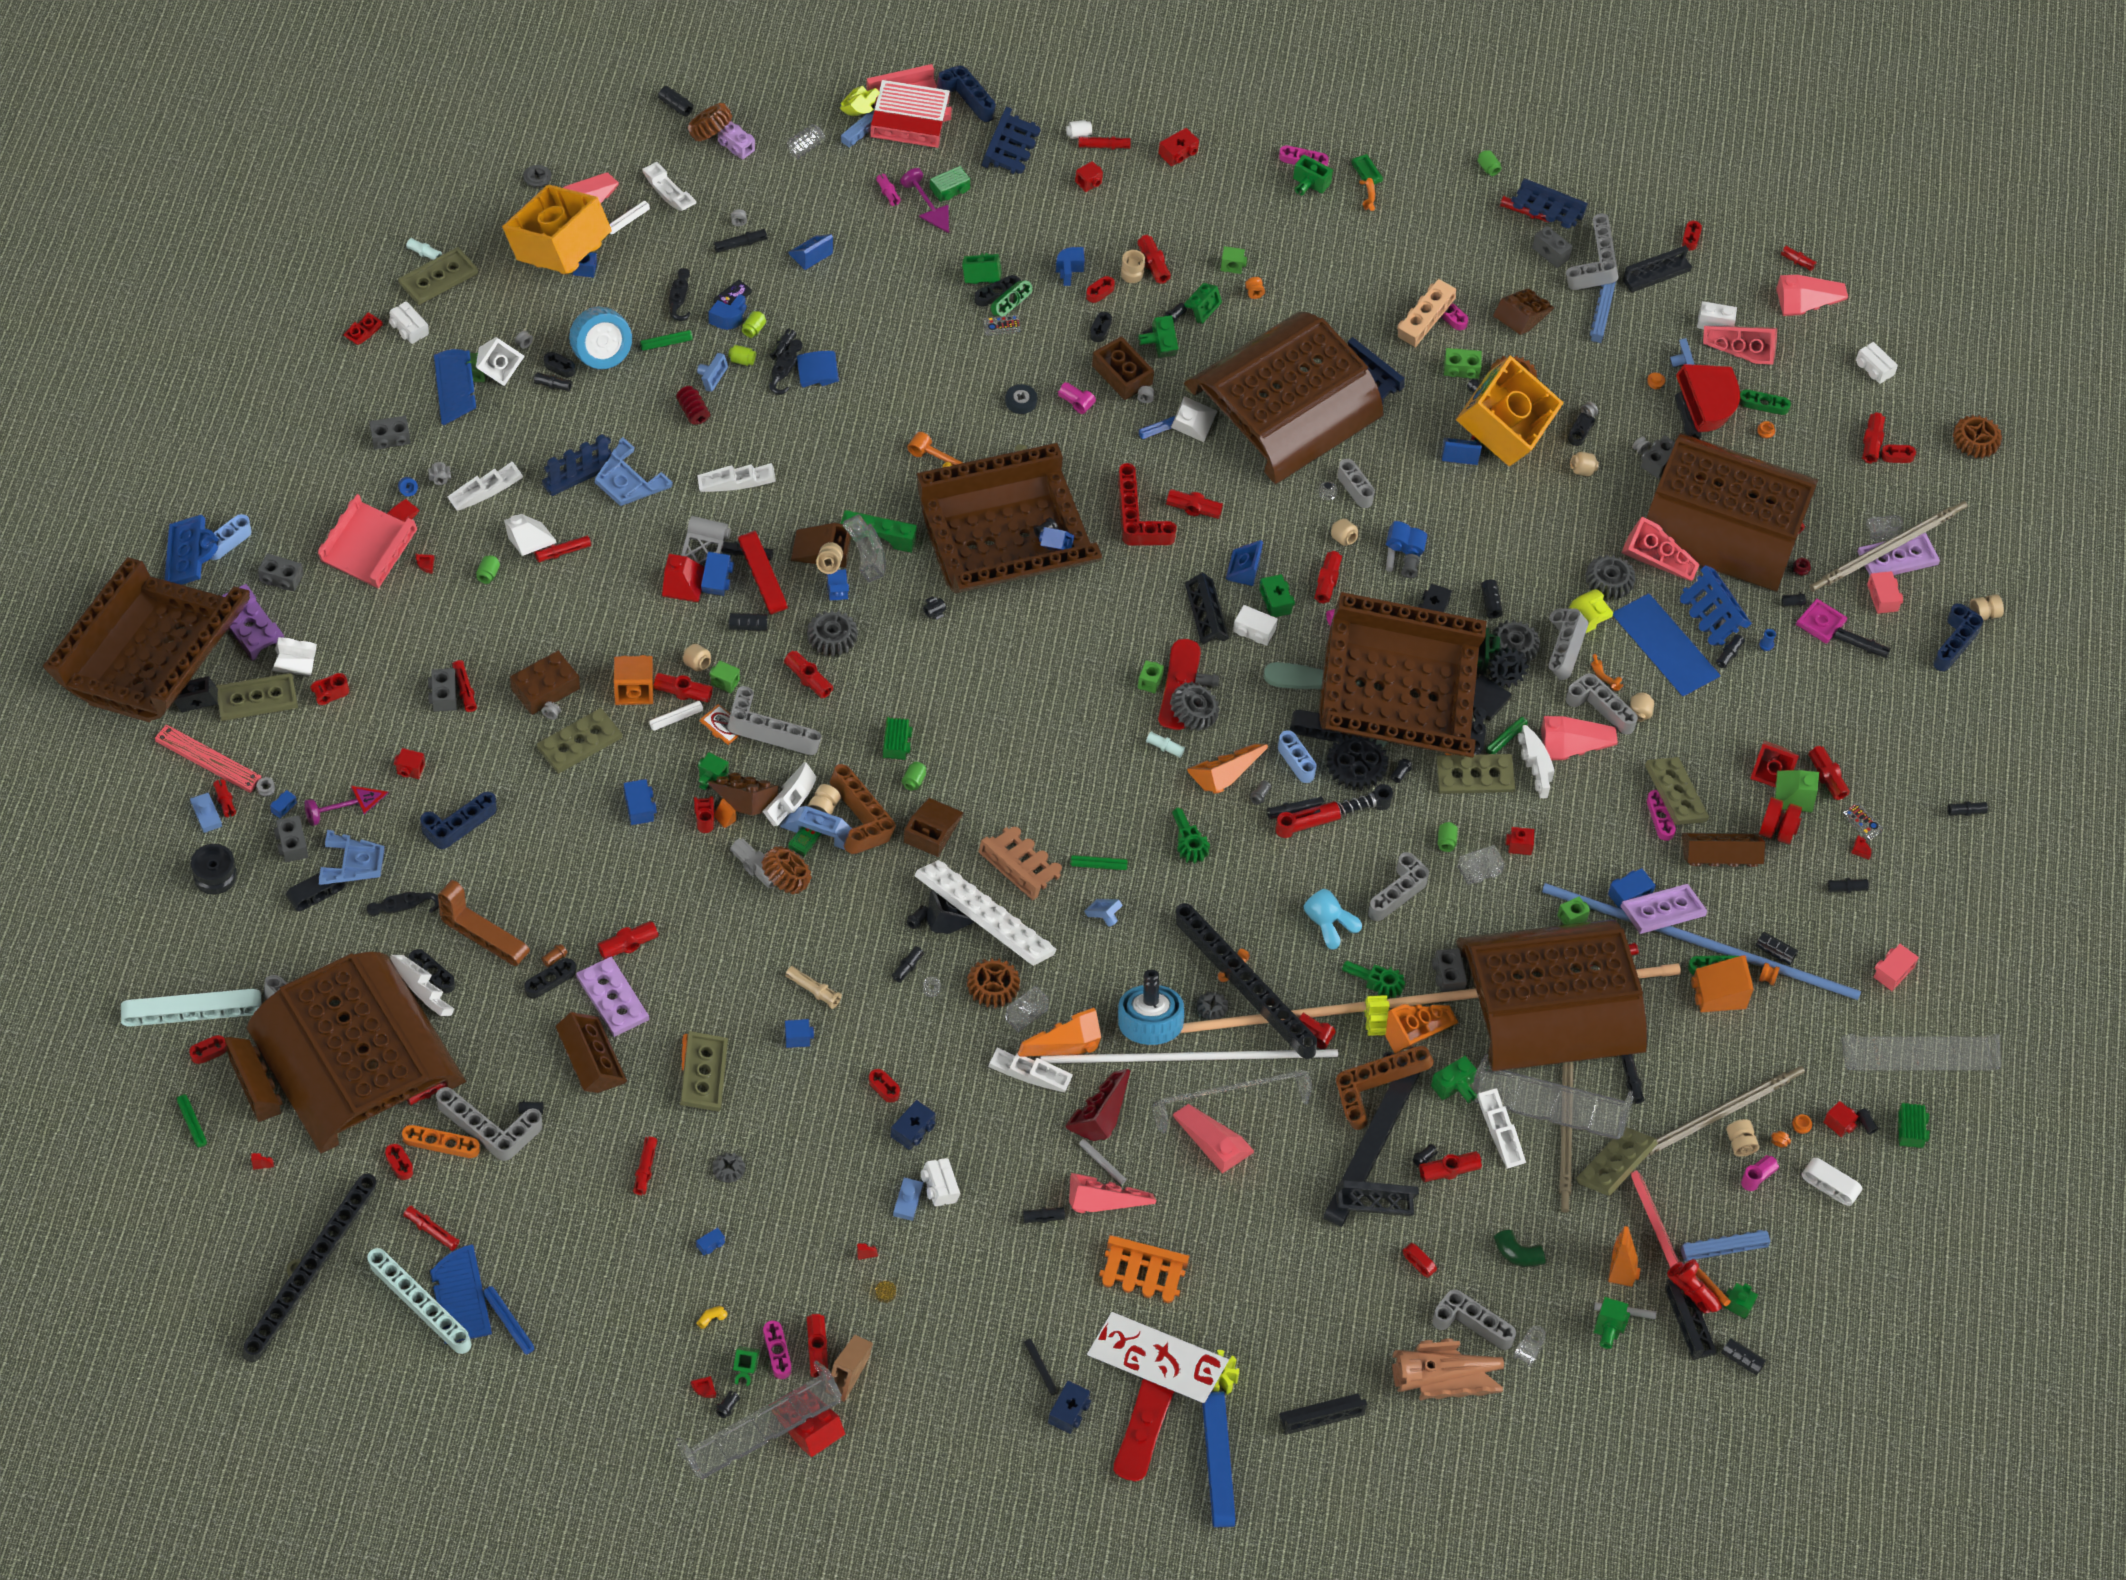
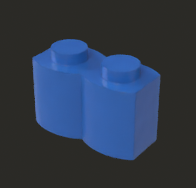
[1386,521,1427,557]

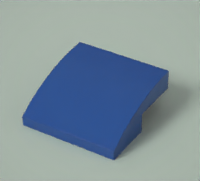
[797,351,839,388]

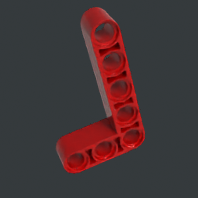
[1118,463,1177,546]

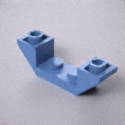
[780,806,852,850]

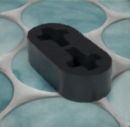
[1090,312,1112,342]
[544,352,575,378]

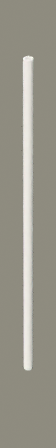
[1040,1049,1338,1063]

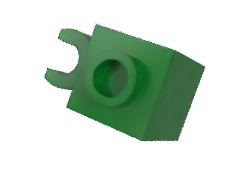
[698,752,729,791]
[1724,1283,1758,1319]
[733,1346,760,1386]

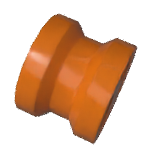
[1245,277,1265,299]
[1759,963,1780,986]

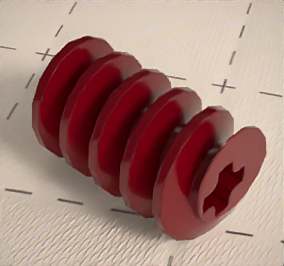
[676,385,710,425]

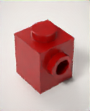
[1075,161,1103,192]
[394,748,425,779]
[1505,827,1535,855]
[1823,1101,1858,1138]

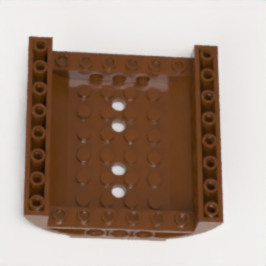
[1184,311,1384,485]
[1646,433,1819,592]
[917,443,1102,594]
[43,557,250,723]
[1319,592,1487,758]
[1456,919,1647,1071]
[246,952,466,1154]

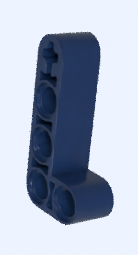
[936,65,996,122]
[1933,603,1983,671]
[420,792,497,849]

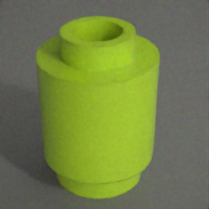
[742,311,766,338]
[728,345,756,366]

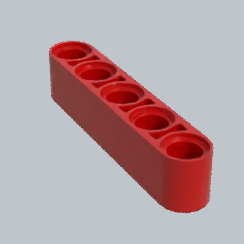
[738,530,788,615]

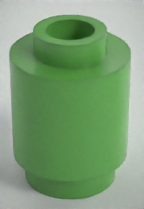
[1477,150,1502,176]
[476,555,500,584]
[902,762,926,791]
[1437,822,1458,852]

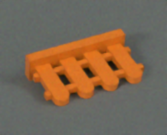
[1099,1235,1189,1303]

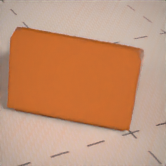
[714,799,736,828]

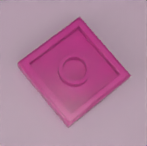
[1796,599,1847,644]

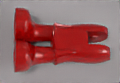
[1667,1259,1722,1314]

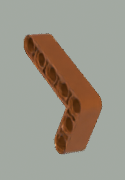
[830,764,896,854]
[438,880,530,966]
[1336,1046,1434,1130]

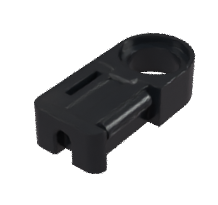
[1568,413,1595,446]

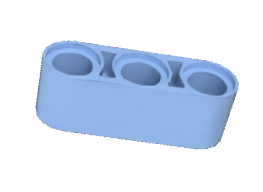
[207,514,251,560]
[1278,730,1316,783]

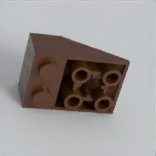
[1493,289,1554,335]
[791,523,852,568]
[709,773,778,816]
[904,798,964,857]

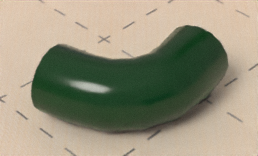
[1494,1230,1546,1267]

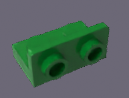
[1184,283,1222,324]

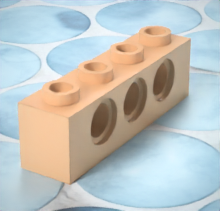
[1397,279,1456,348]

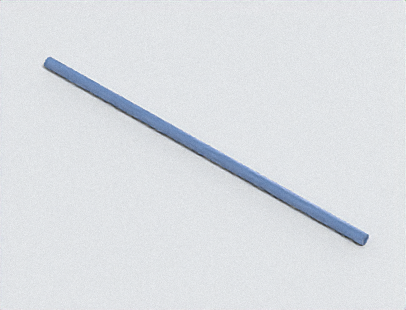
[1542,883,1861,1000]

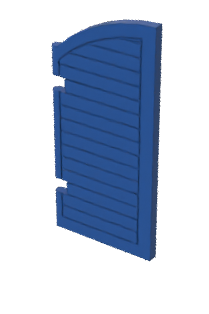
[434,349,476,425]
[430,1244,492,1344]

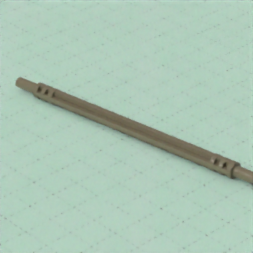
[1810,501,1968,592]
[1559,1062,1573,1213]
[1646,1066,1805,1157]

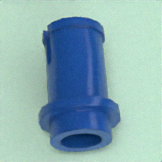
[1759,629,1776,651]

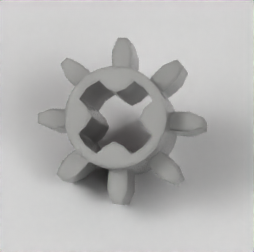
[428,462,451,485]

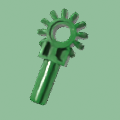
[1172,807,1210,864]
[1342,961,1405,999]

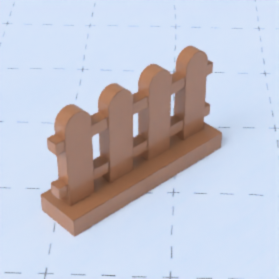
[979,827,1062,900]

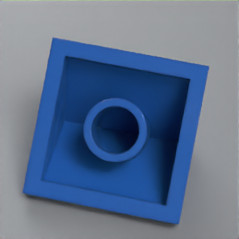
[788,234,833,270]
[1442,437,1482,465]
[1226,540,1263,586]

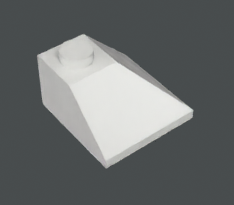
[1171,396,1217,442]
[504,514,556,556]

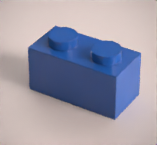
[270,790,297,818]
[696,1228,725,1256]

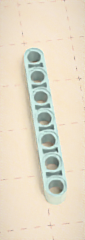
[121,989,262,1026]
[368,1248,472,1354]

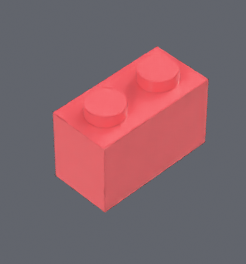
[1867,571,1903,614]
[1873,944,1919,991]

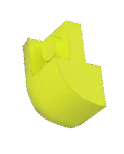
[840,86,880,116]
[1568,589,1613,633]

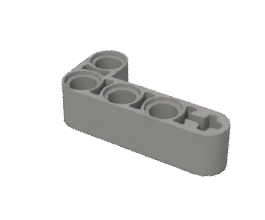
[1549,608,1588,680]
[1566,673,1638,735]
[1368,852,1429,921]
[1432,1290,1516,1350]

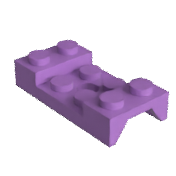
[222,584,284,661]

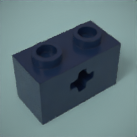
[891,1100,936,1150]
[1048,1381,1092,1434]

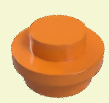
[1647,372,1665,389]
[1757,421,1775,438]
[1792,1114,1812,1134]
[1771,1131,1791,1148]

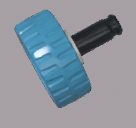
[569,306,632,369]
[1118,969,1184,1045]

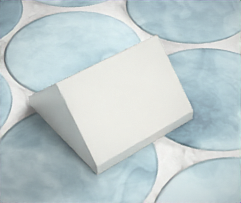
[476,337,524,386]

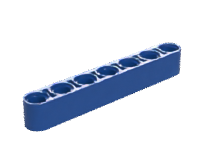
[1202,1391,1235,1528]

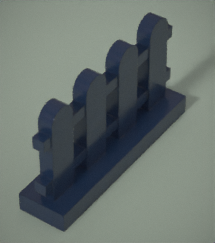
[981,107,1041,174]
[1511,178,1588,228]
[1348,337,1405,404]
[542,434,611,497]

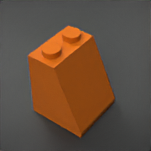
[614,655,653,705]
[1691,955,1754,1012]

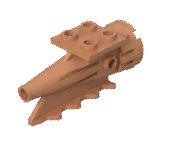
[1392,1339,1504,1401]

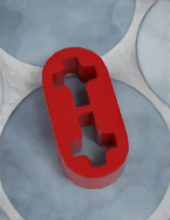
[1682,221,1702,251]
[1086,276,1115,303]
[1881,444,1916,463]
[189,1035,227,1064]
[869,1069,900,1103]
[385,1144,413,1180]
[1402,1243,1437,1278]

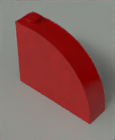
[1676,364,1740,432]

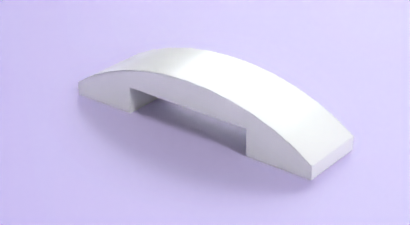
[642,162,696,211]

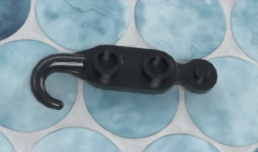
[669,268,691,321]
[769,339,803,395]
[1470,707,1487,755]
[367,892,439,916]

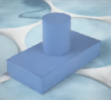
[1670,338,1695,367]
[697,353,728,392]
[190,792,222,833]
[1084,899,1123,927]
[893,1178,924,1221]

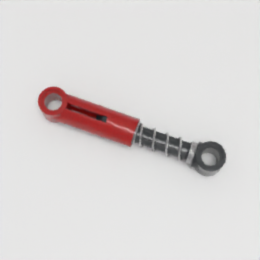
[1275,784,1393,838]

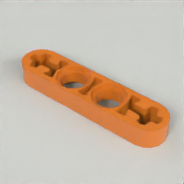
[402,1125,480,1158]

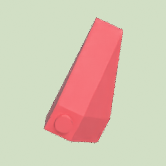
[563,172,619,203]
[1776,275,1848,316]
[1703,326,1777,365]
[1621,517,1699,581]
[1541,716,1618,760]
[1173,1104,1254,1174]
[1069,1173,1156,1213]

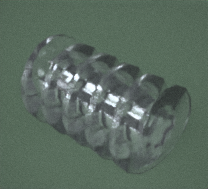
[787,124,825,160]

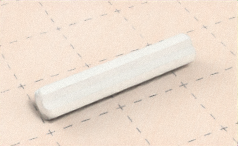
[609,201,650,235]
[649,701,703,730]

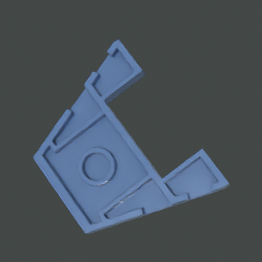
[595,437,673,506]
[319,830,384,885]

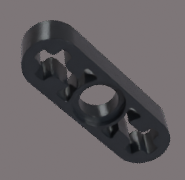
[974,275,1021,307]
[409,949,455,993]
[524,958,576,998]

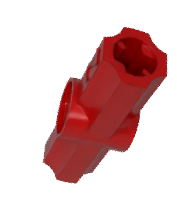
[1137,234,1171,284]
[1862,412,1885,464]
[1166,489,1223,519]
[1314,551,1342,604]
[784,650,833,699]
[653,673,713,703]
[1808,746,1850,800]
[597,921,658,960]
[1419,1151,1482,1183]
[806,1314,829,1379]

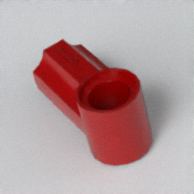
[1299,1012,1336,1049]

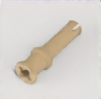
[785,966,842,1009]

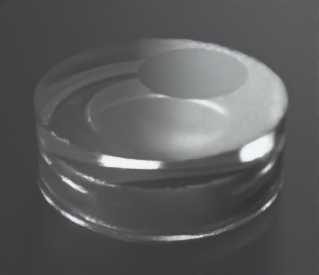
[1319,482,1337,500]

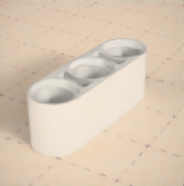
[1802,1158,1862,1206]

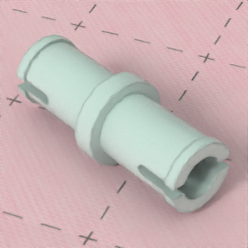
[406,238,442,260]
[1146,731,1185,758]

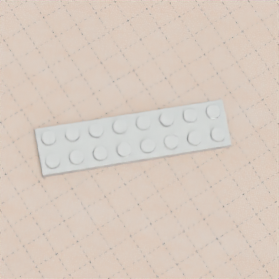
[914,860,1057,966]

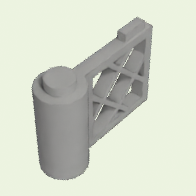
[681,516,731,565]

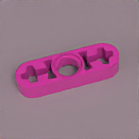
[1279,145,1329,167]
[1434,299,1468,331]
[1647,790,1676,841]
[763,1321,791,1379]

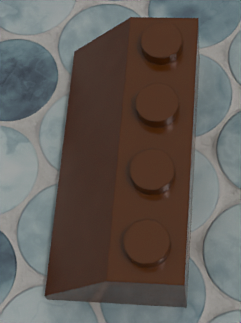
[1681,833,1765,867]
[555,1012,627,1093]
[224,1037,283,1123]

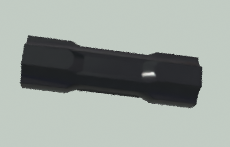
[1675,391,1702,439]

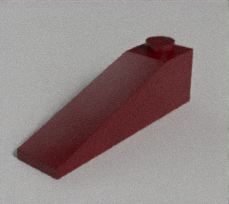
[1065,1068,1131,1141]

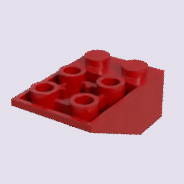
[771,1388,845,1458]

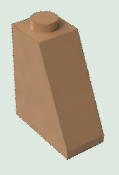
[826,1335,873,1402]

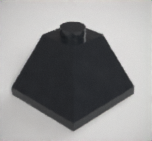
[927,889,974,934]

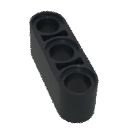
[1290,710,1345,742]
[286,867,346,911]

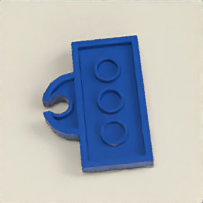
[165,514,219,585]

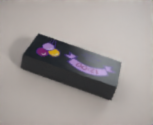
[714,280,752,305]

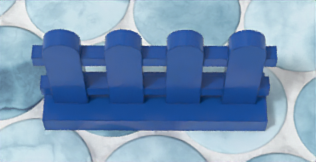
[1680,565,1752,646]

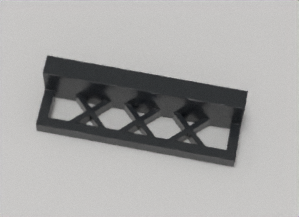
[1623,245,1692,293]
[1185,572,1229,644]
[1336,1180,1419,1216]
[1664,1279,1717,1360]
[1279,1393,1367,1435]

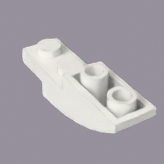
[1518,725,1555,798]
[763,762,817,826]

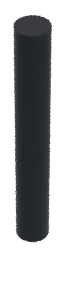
[1024,1339,1058,1395]

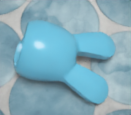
[1304,889,1362,949]

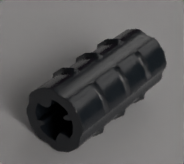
[658,86,694,117]
[1481,579,1503,619]
[729,612,768,632]
[1755,932,1798,966]
[1721,1338,1767,1376]

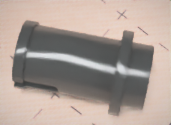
[1195,673,1219,688]
[1250,780,1271,805]

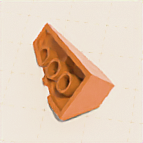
[1187,744,1268,794]
[1385,1004,1459,1054]
[1018,1008,1101,1057]
[1608,1226,1641,1287]

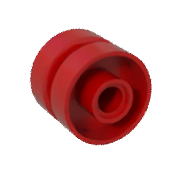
[1758,797,1802,845]

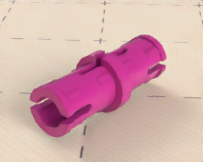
[876,173,901,206]

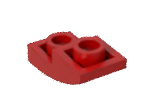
[344,312,383,345]
[387,499,420,522]

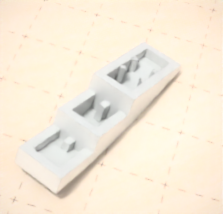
[447,461,523,511]
[697,463,776,492]
[390,955,454,1016]
[988,1047,1073,1092]
[1477,1088,1526,1169]

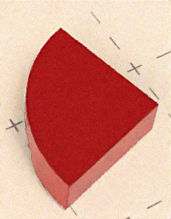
[415,554,435,574]
[1851,835,1871,860]
[251,1153,274,1170]
[856,1243,878,1260]
[691,1376,716,1398]

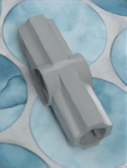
[730,839,776,889]

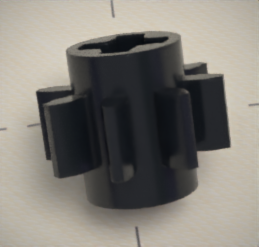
[923,596,946,620]

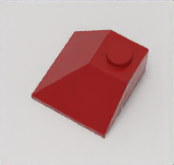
[662,554,705,603]
[1750,740,1799,788]

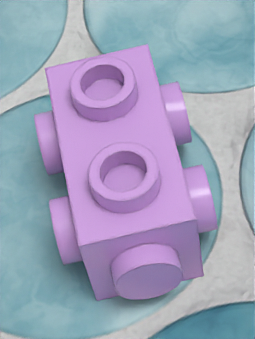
[718,121,755,160]

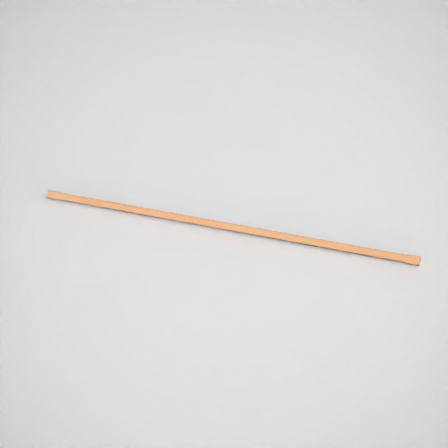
[1180,963,1681,1033]

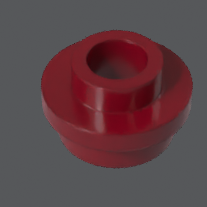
[1792,558,1811,575]

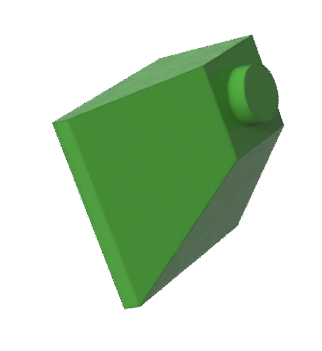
[1775,770,1819,812]

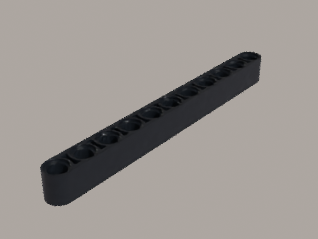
[1176,903,1317,1059]
[1323,1046,1426,1227]
[243,1173,377,1362]

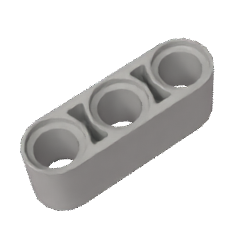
[1337,459,1375,508]

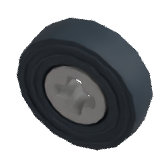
[1005,384,1037,414]

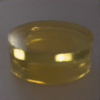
[876,1281,896,1303]

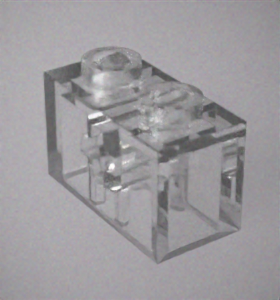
[1458,845,1505,885]
[1005,986,1049,1033]

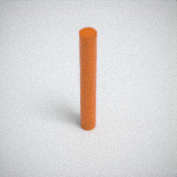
[1696,1268,1731,1306]

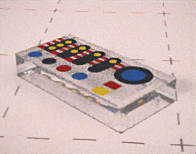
[983,315,1021,336]
[1843,802,1884,841]

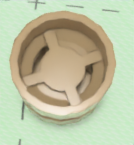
[1121,250,1145,283]
[816,543,843,574]
[1970,594,2004,621]
[807,784,841,814]
[1726,1119,1759,1157]

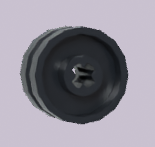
[190,844,237,895]

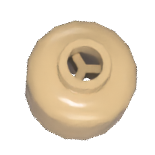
[1570,452,1599,477]
[1331,519,1358,546]
[683,644,711,672]
[1629,693,1654,722]

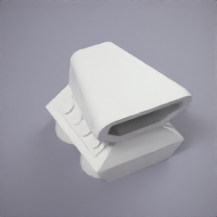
[272,637,317,676]

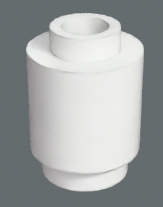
[1066,120,1092,139]

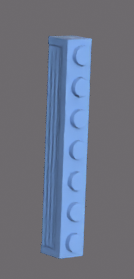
[841,107,875,148]
[1590,282,1616,343]
[1680,1230,1771,1261]

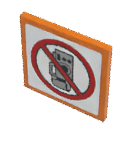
[700,704,740,745]

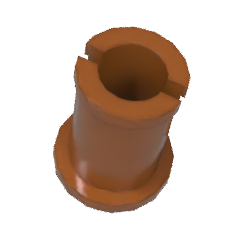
[541,944,568,968]

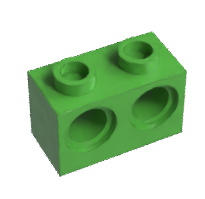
[1444,348,1482,379]

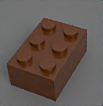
[1092,336,1154,400]
[510,650,580,715]

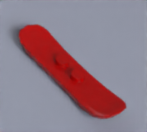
[1158,639,1201,730]
[1113,1378,1174,1482]

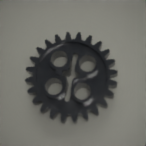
[1326,735,1388,791]

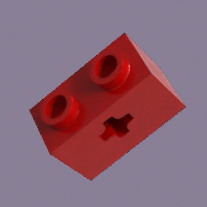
[1158,128,1199,167]

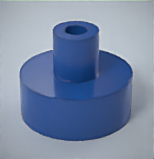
[398,477,418,497]

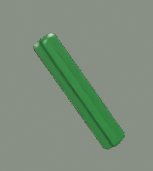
[640,330,693,351]
[1485,717,1528,754]
[1070,855,1128,870]
[177,1094,207,1148]

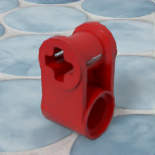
[310,673,349,705]
[694,796,714,833]

